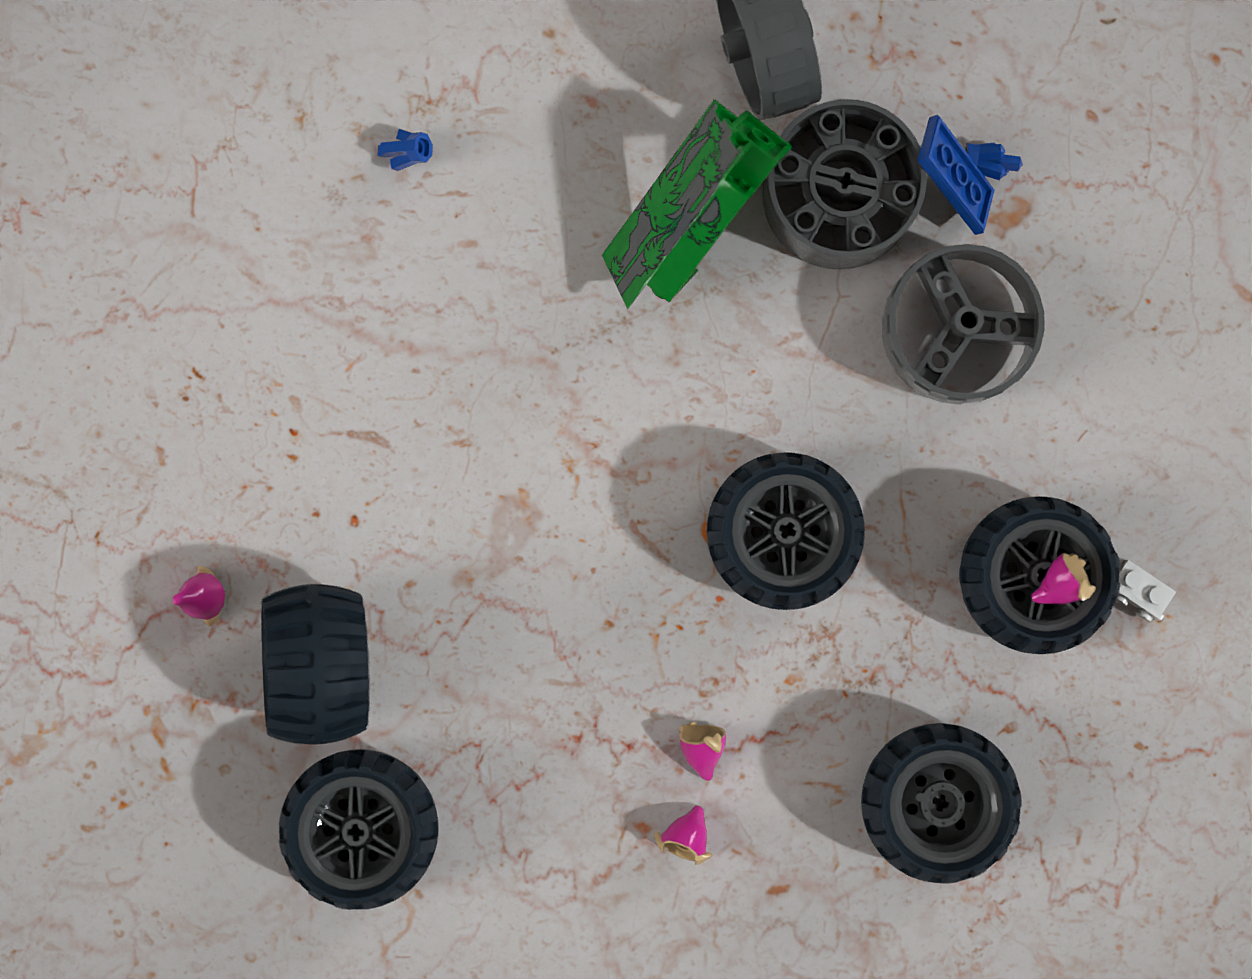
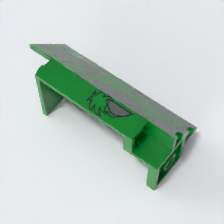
[602,99,793,310]

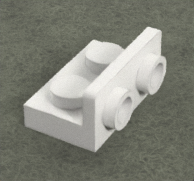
[1116,560,1176,622]

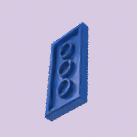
[917,115,995,235]

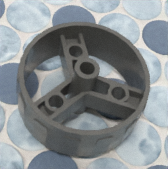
[716,0,822,120]
[882,244,1045,405]

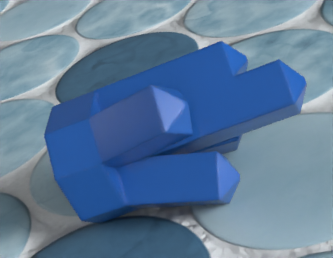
[378,129,433,171]
[965,142,1023,180]

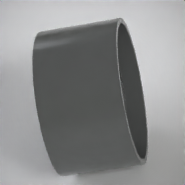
[763,99,927,270]

